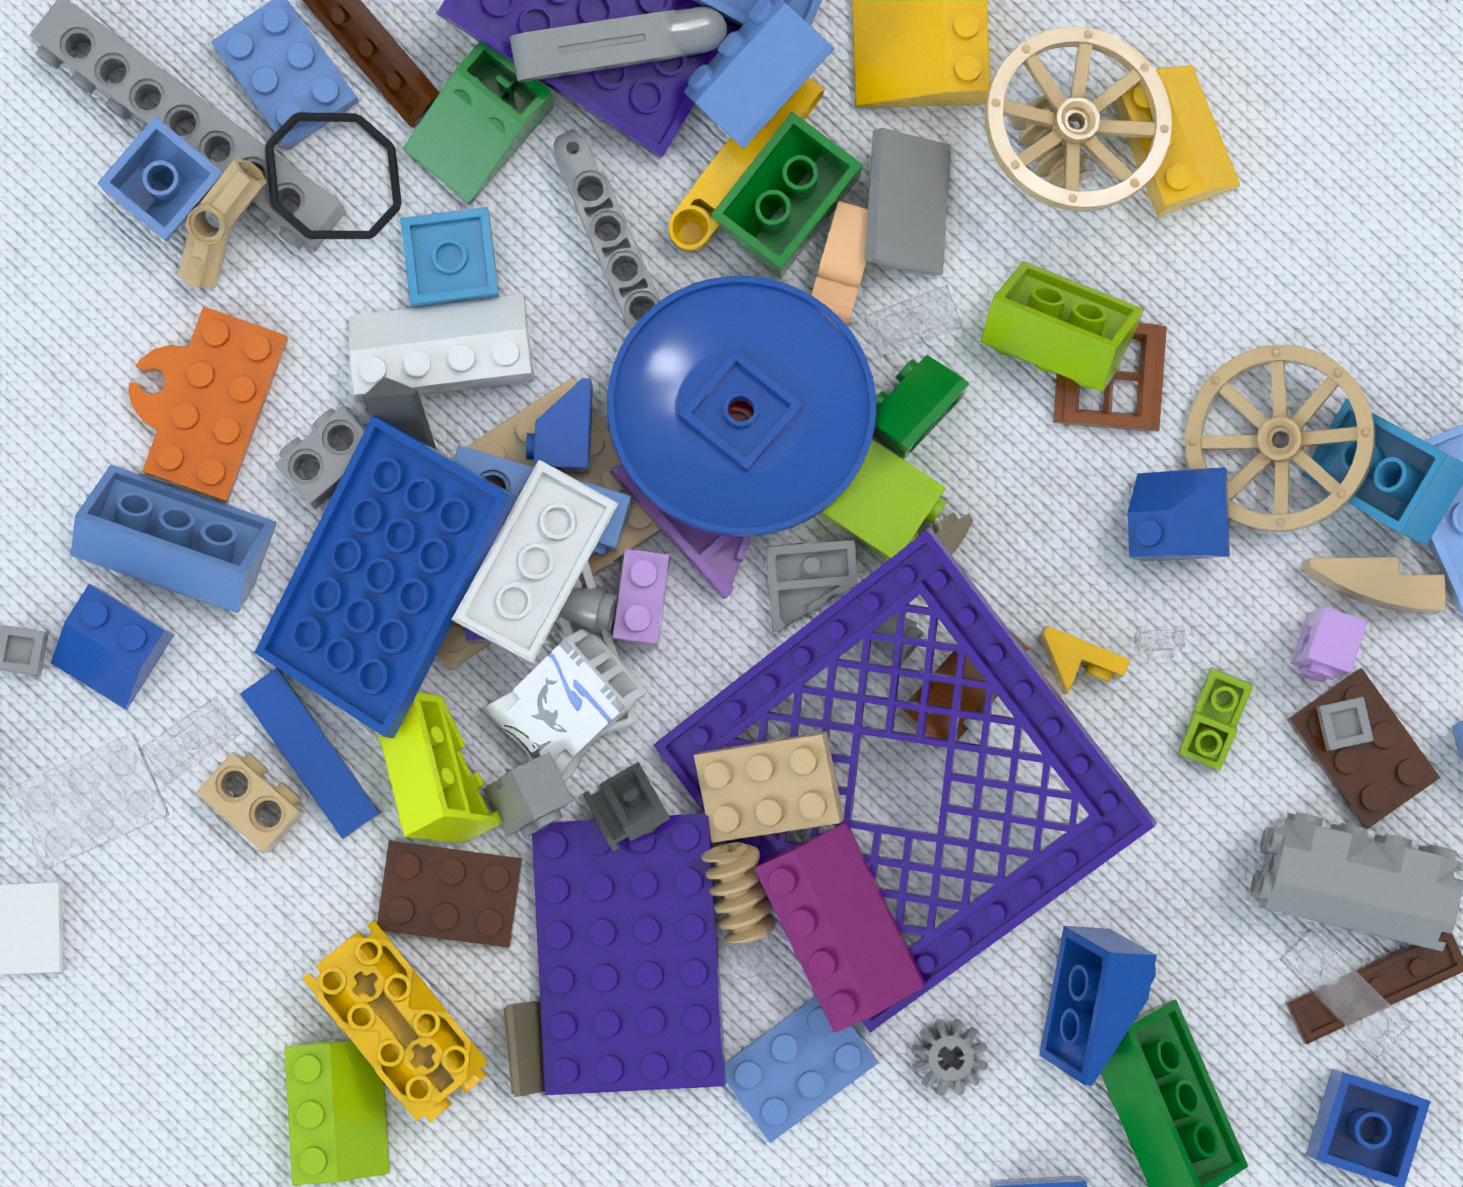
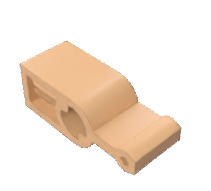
[811,201,868,326]

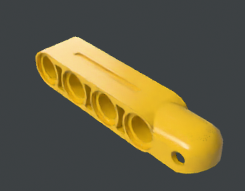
[668,77,825,252]

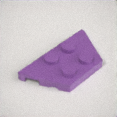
[609,464,750,599]

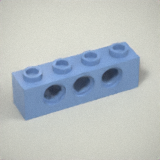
[454,445,632,556]

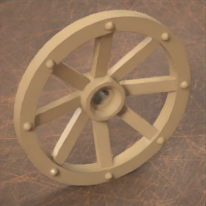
[984,26,1172,212]
[1185,345,1375,532]

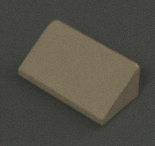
[504,1001,545,1097]

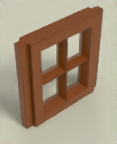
[1053,323,1167,432]

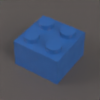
[1305,1068,1431,1187]

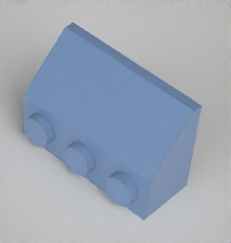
[683,0,835,149]

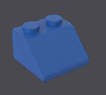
[51,584,175,710]

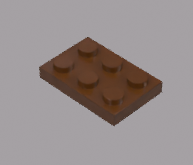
[1286,668,1440,829]
[377,841,523,948]

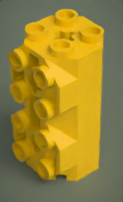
[302,921,488,1123]

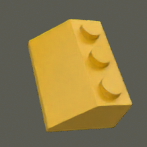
[1112,65,1241,218]

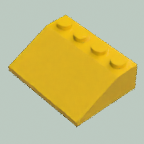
[852,0,990,108]

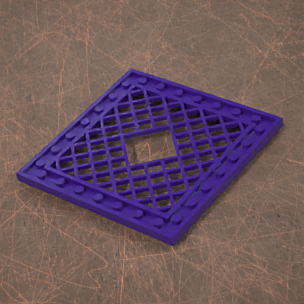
[653,528,1157,1033]

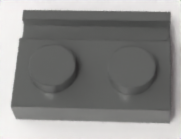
[583,762,670,852]

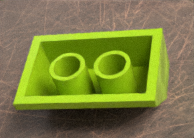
[980,261,1144,392]
[284,1039,390,1185]

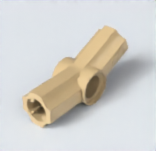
[178,157,267,289]

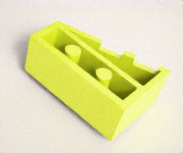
[378,692,503,844]

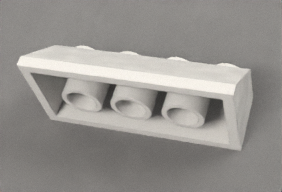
[349,294,535,403]

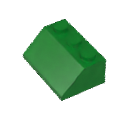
[710,111,863,279]

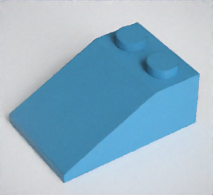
[1302,398,1463,546]

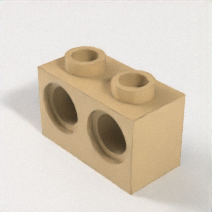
[196,752,305,853]

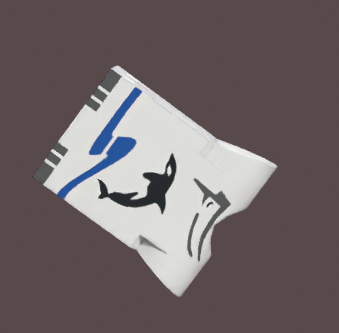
[483,627,647,783]

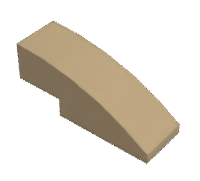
[1301,557,1446,614]

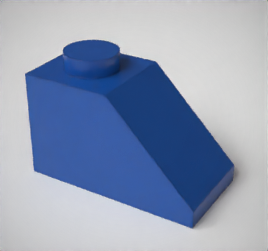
[526,378,593,474]

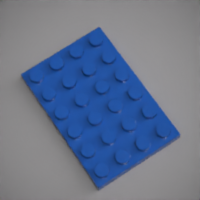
[254,415,516,738]

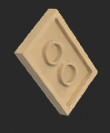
[694,731,844,843]

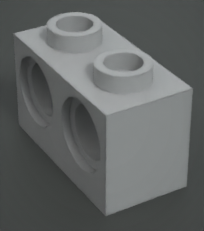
[275,406,364,510]

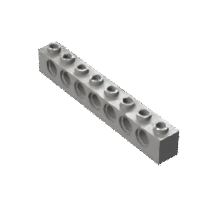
[29,0,347,253]

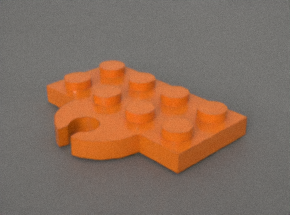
[128,306,289,502]

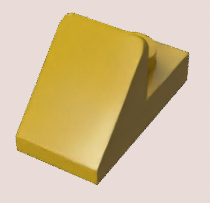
[1039,626,1130,695]

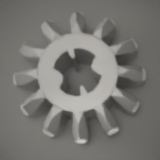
[911,1019,988,1096]

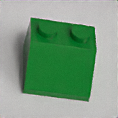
[873,355,969,459]

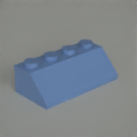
[71,464,276,613]

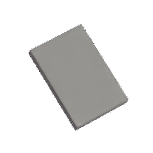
[865,128,950,276]

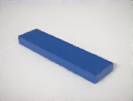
[240,668,380,839]

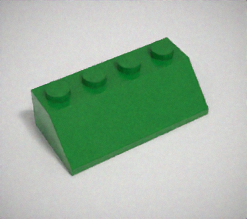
[1100,999,1248,1187]

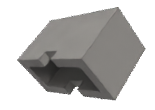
[483,752,573,838]

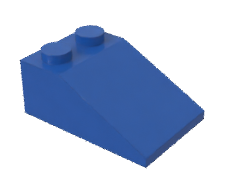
[1039,926,1157,1086]

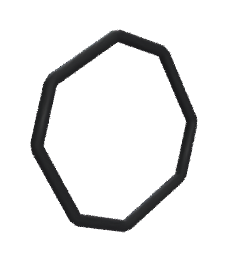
[265,112,402,239]

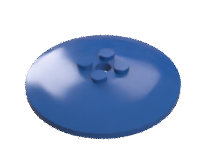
[607,276,876,537]

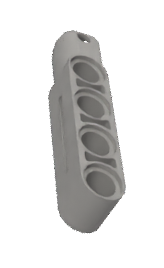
[510,7,727,82]
[553,130,661,330]

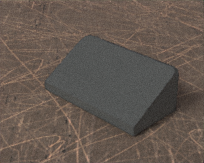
[364,377,437,450]

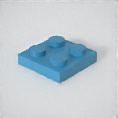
[400,207,500,307]

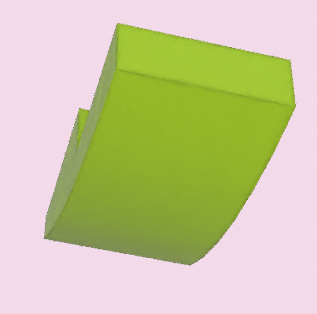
[1178,667,1253,770]

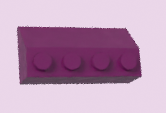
[754,821,926,1033]

